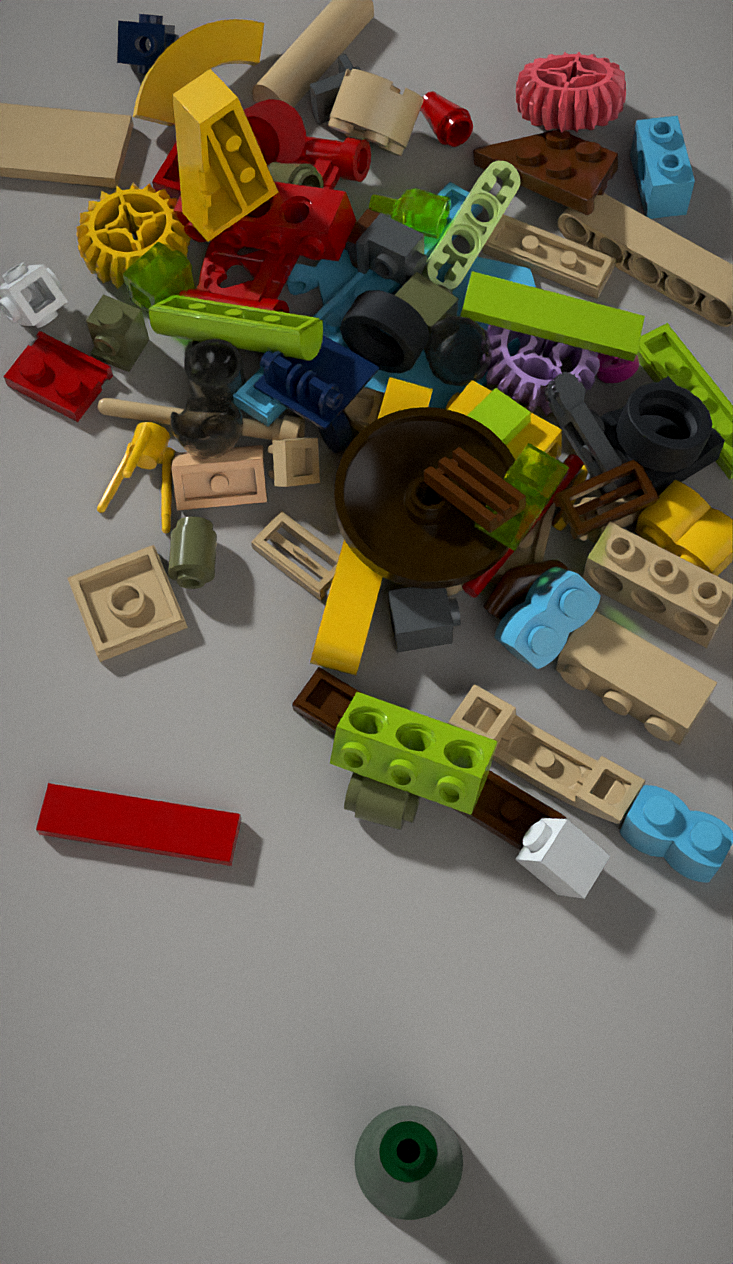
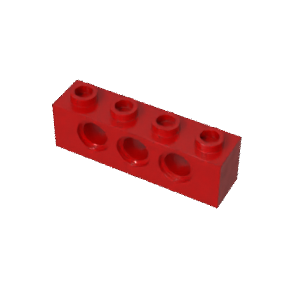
[173,181,356,261]

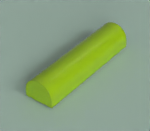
[149,295,323,361]

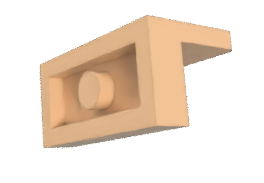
[171,445,267,511]

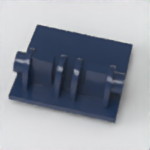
[253,335,379,431]

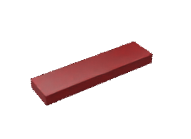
[36,783,242,866]

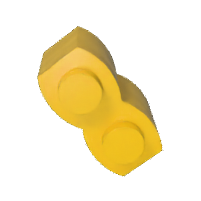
[635,480,733,576]

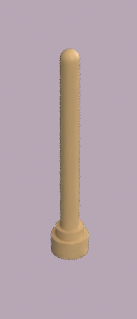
[97,398,305,444]

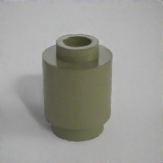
[168,516,217,589]
[344,772,420,830]

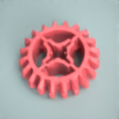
[516,52,626,133]

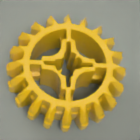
[76,182,191,290]

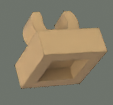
[268,438,320,487]

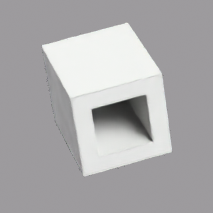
[515,818,610,899]

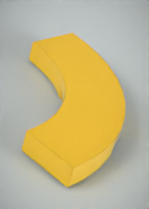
[133,19,264,126]

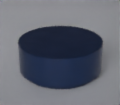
[318,411,353,453]

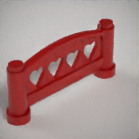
[178,136,371,313]

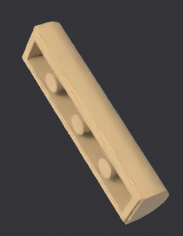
[252,0,374,107]

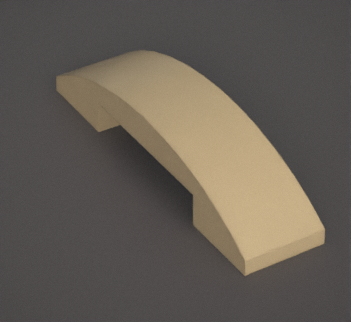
[448,684,646,824]

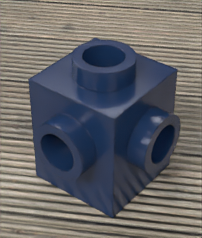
[117,14,179,74]

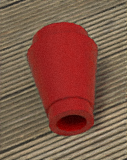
[420,91,473,147]

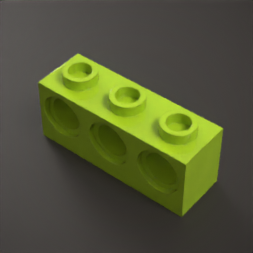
[329,692,498,815]

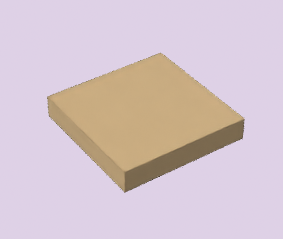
[67,545,188,662]

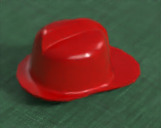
[244,99,306,165]

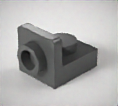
[310,54,361,124]

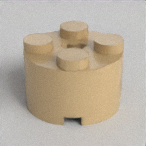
[328,68,424,156]

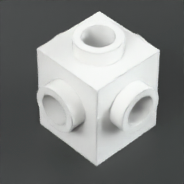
[0,262,68,328]

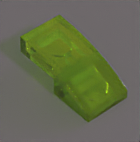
[474,443,569,551]

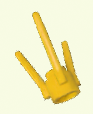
[97,422,176,534]

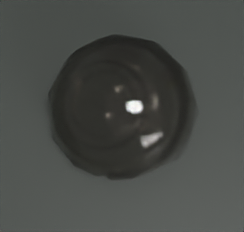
[424,316,493,387]
[170,394,244,459]

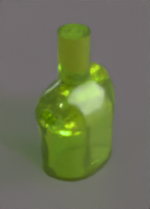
[369,188,451,239]

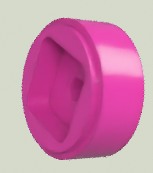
[597,353,639,383]

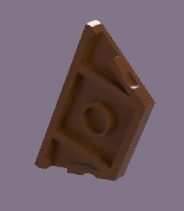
[473,129,618,216]

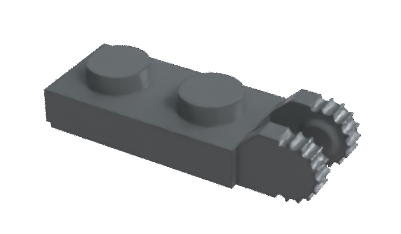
[543,371,633,495]

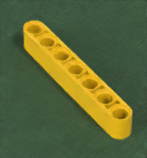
[310,377,433,676]

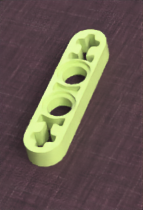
[421,160,521,292]

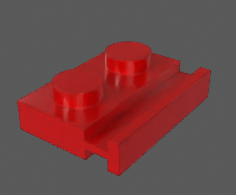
[3,331,113,422]

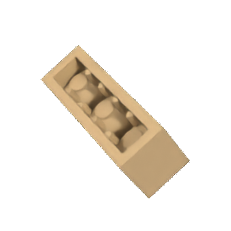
[583,522,733,648]

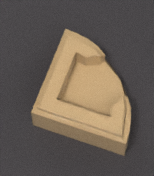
[343,387,385,432]

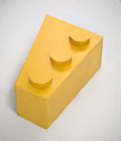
[173,69,279,242]

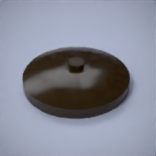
[334,407,524,589]

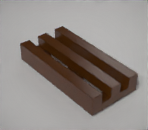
[424,447,526,533]
[553,459,659,540]

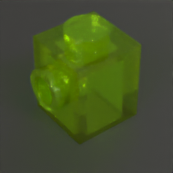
[123,241,195,314]

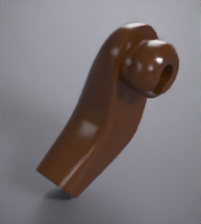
[483,560,568,620]

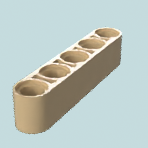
[557,193,733,327]

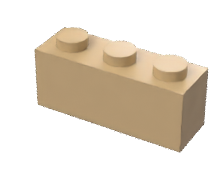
[556,611,717,745]

